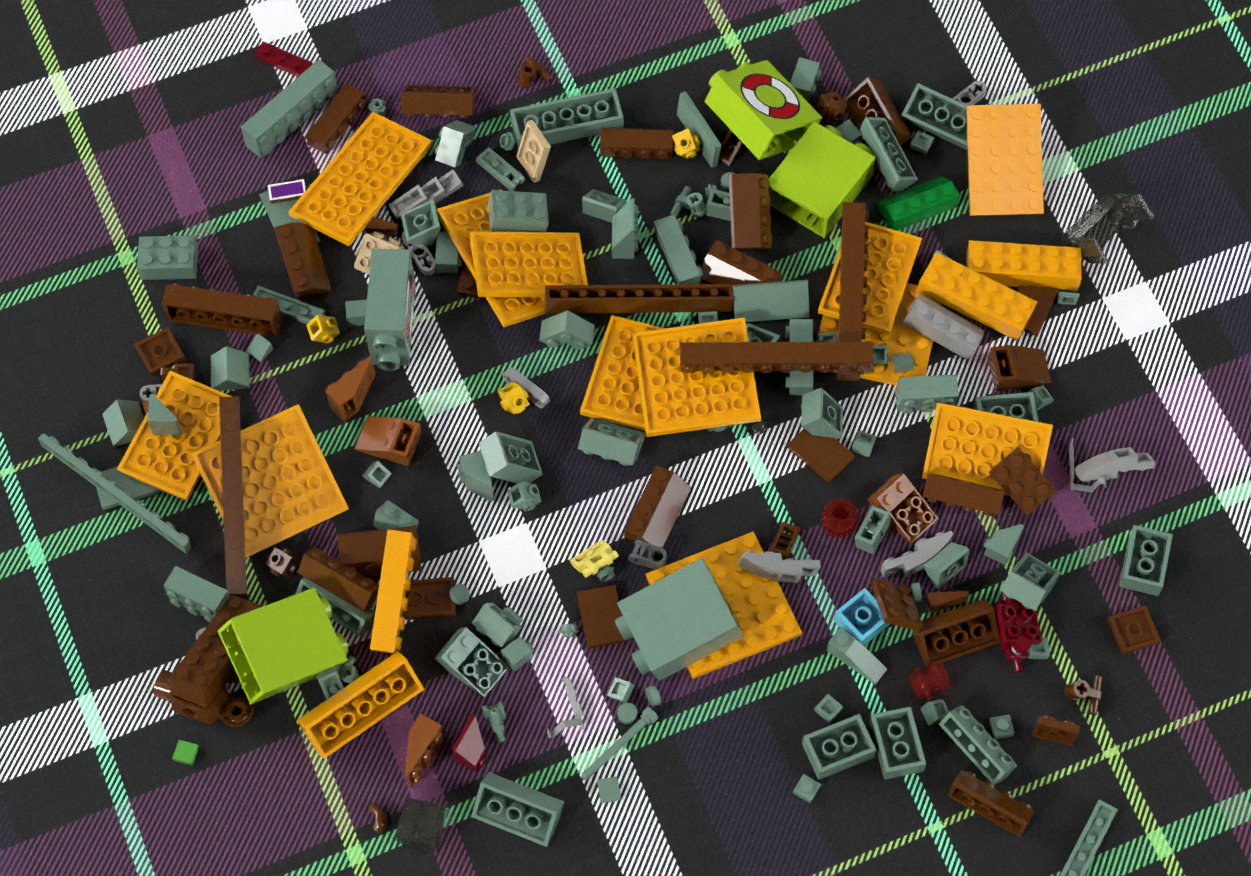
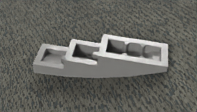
[389,170,464,220]

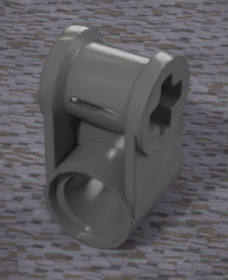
[628,540,667,570]

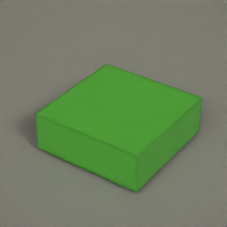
[172,740,199,766]

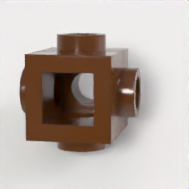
[817,92,847,122]
[265,547,301,580]

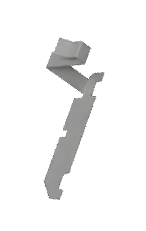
[1069,438,1106,492]
[547,676,584,738]

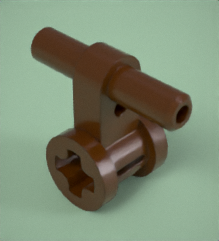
[517,56,553,88]
[1065,675,1102,716]

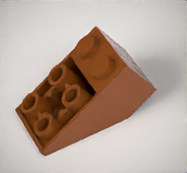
[325,356,375,422]
[354,416,422,466]
[867,474,939,544]
[405,714,445,788]

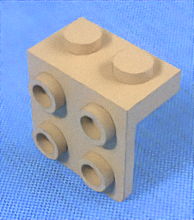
[354,231,405,274]

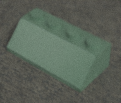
[860,117,918,191]
[471,772,564,847]

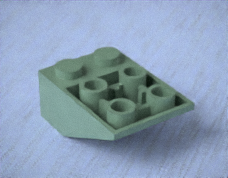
[612,198,638,259]
[434,627,509,697]

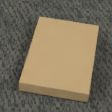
[516,120,551,183]

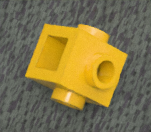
[672,128,701,159]
[306,315,340,343]
[498,382,530,414]

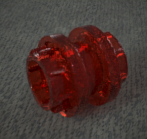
[822,499,857,538]
[908,661,951,701]

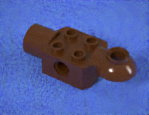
[153,670,253,727]

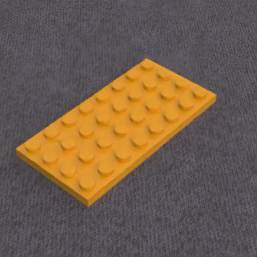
[288,112,433,246]
[437,189,545,327]

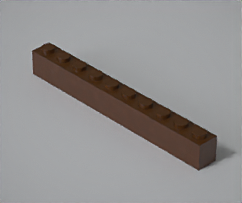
[837,202,869,381]
[544,284,734,314]
[680,341,873,373]
[219,396,247,595]

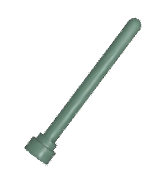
[582,707,659,780]

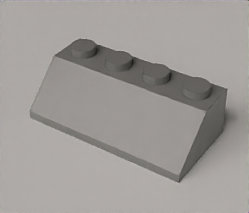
[903,293,984,360]

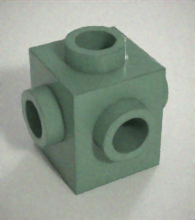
[507,482,541,511]

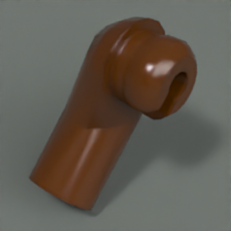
[368,802,388,833]

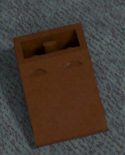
[988,345,1052,391]

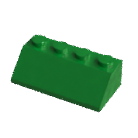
[876,176,960,231]

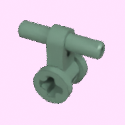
[670,186,707,217]
[336,656,362,685]
[482,701,506,743]

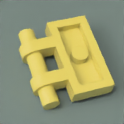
[570,540,619,578]

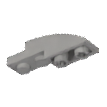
[1074,447,1155,482]
[881,531,953,578]
[738,551,821,583]

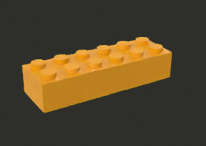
[966,240,1082,291]
[917,252,1037,341]
[370,530,417,654]
[297,651,425,759]

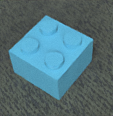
[834,588,890,646]

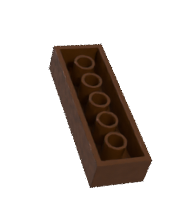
[162,284,282,337]
[168,594,263,708]

